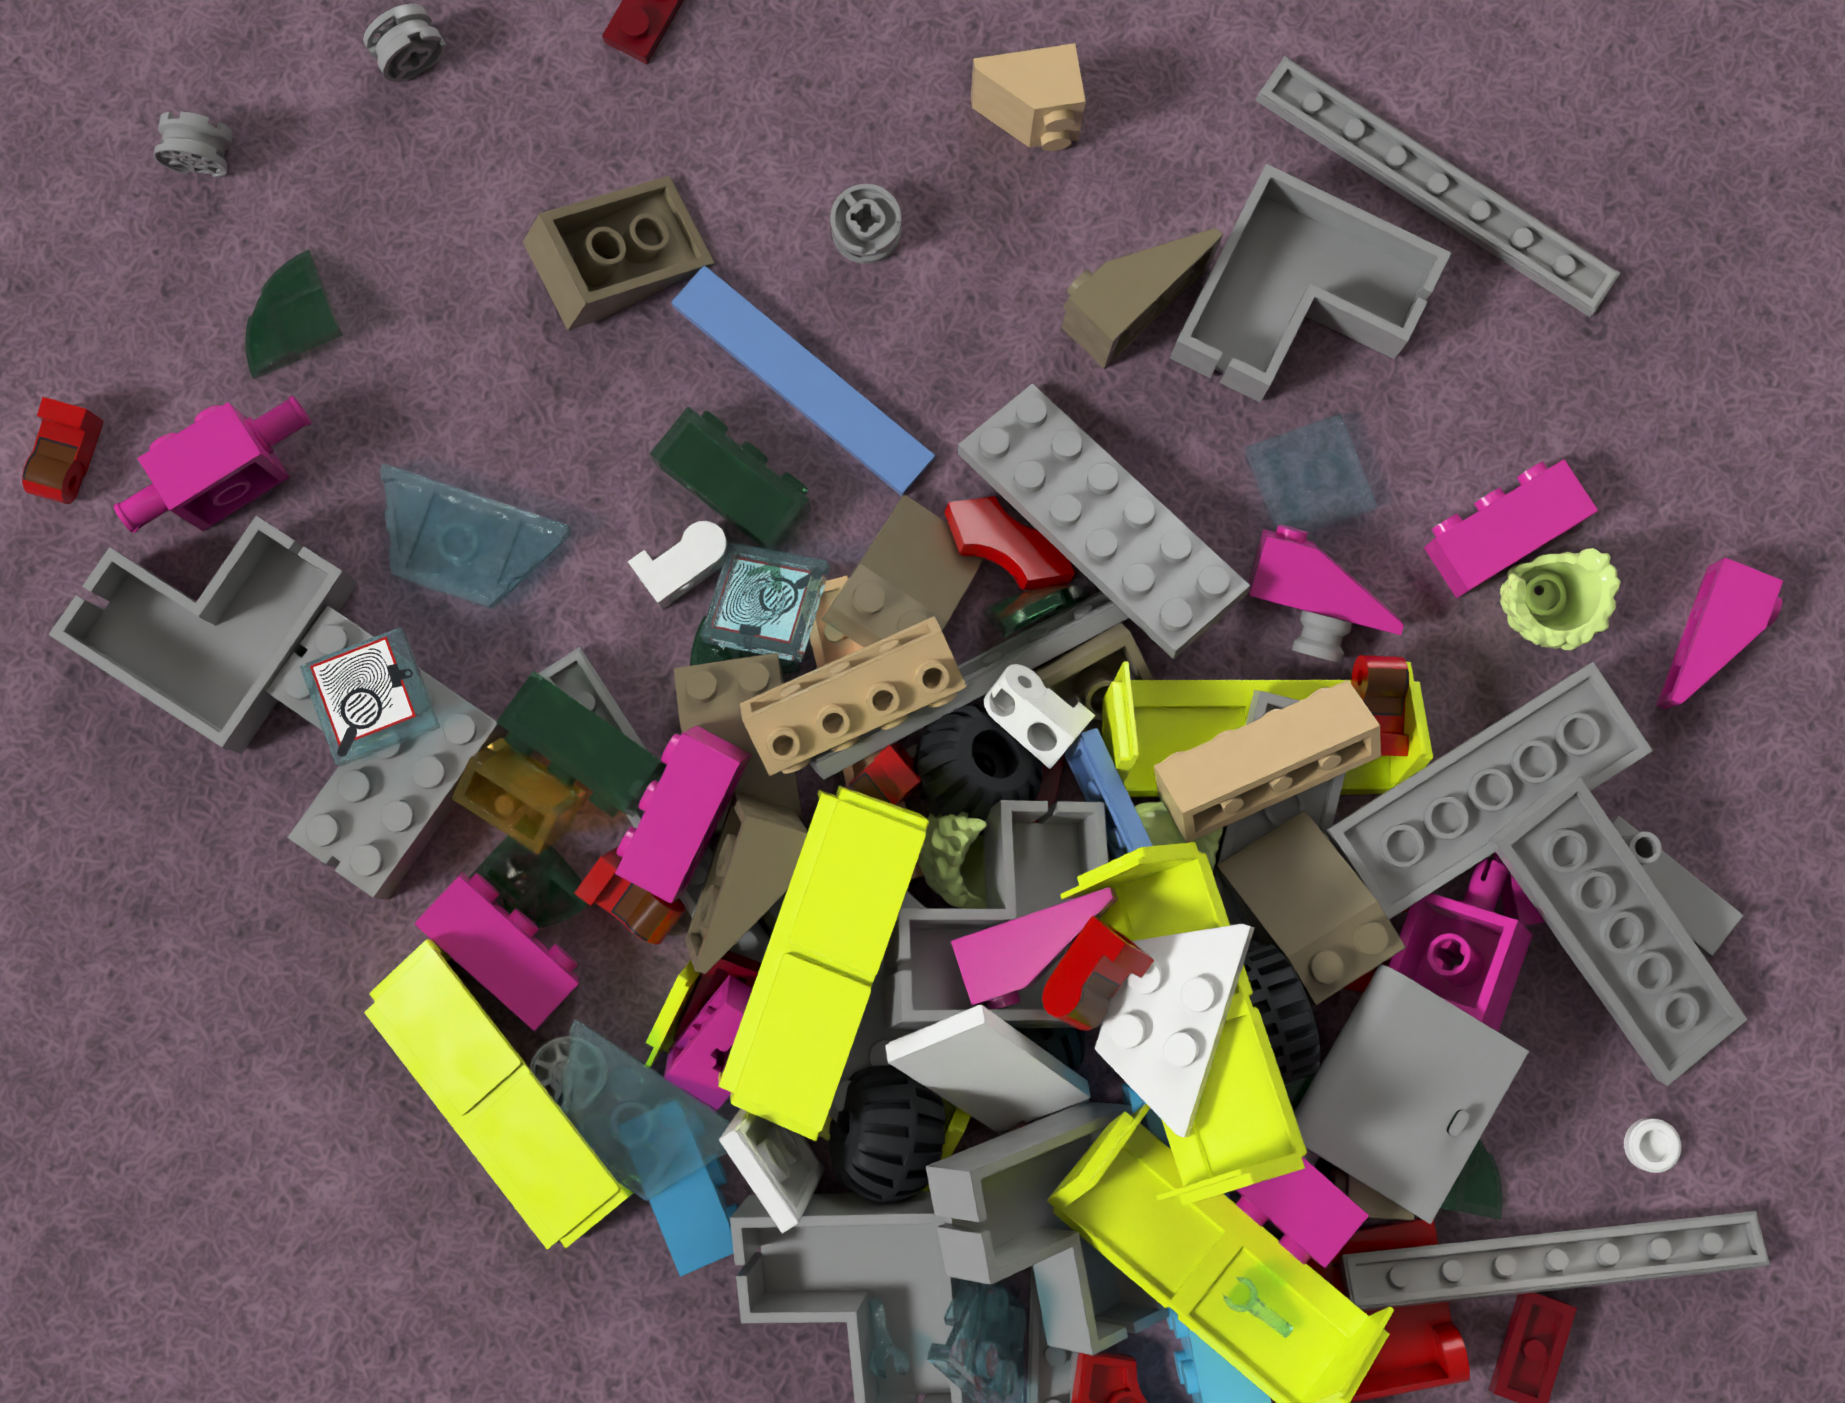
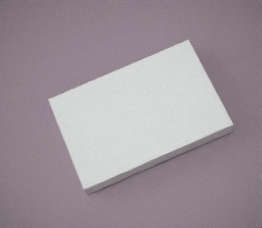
[719,1108,825,1233]

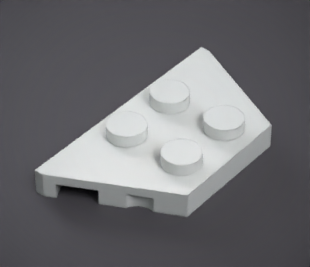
[1095,924,1254,1138]

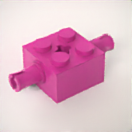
[113,395,312,534]
[1388,858,1533,1032]

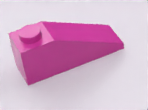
[1248,525,1404,635]
[1656,557,1783,710]
[951,887,1118,1009]

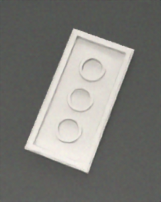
[885,1004,1091,1133]

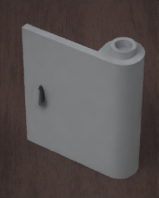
[1294,964,1529,1224]

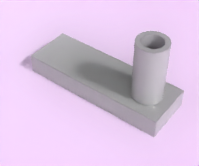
[1611,816,1744,956]

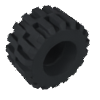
[1243,944,1320,1085]

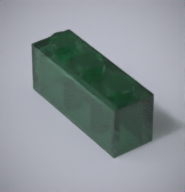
[650,407,812,556]
[496,670,667,818]

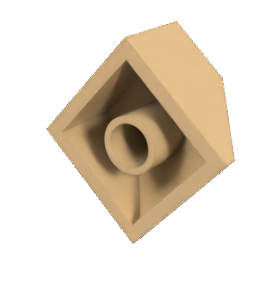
[971,43,1086,151]

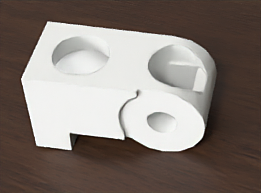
[628,521,729,610]
[984,664,1095,769]

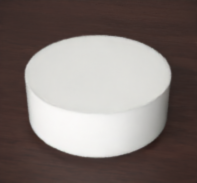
[1624,1118,1681,1173]

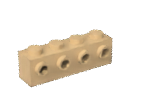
[740,616,967,776]
[1154,680,1381,843]

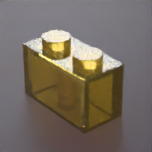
[451,738,587,855]

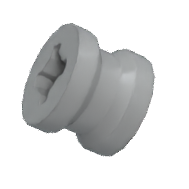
[1291,610,1353,663]

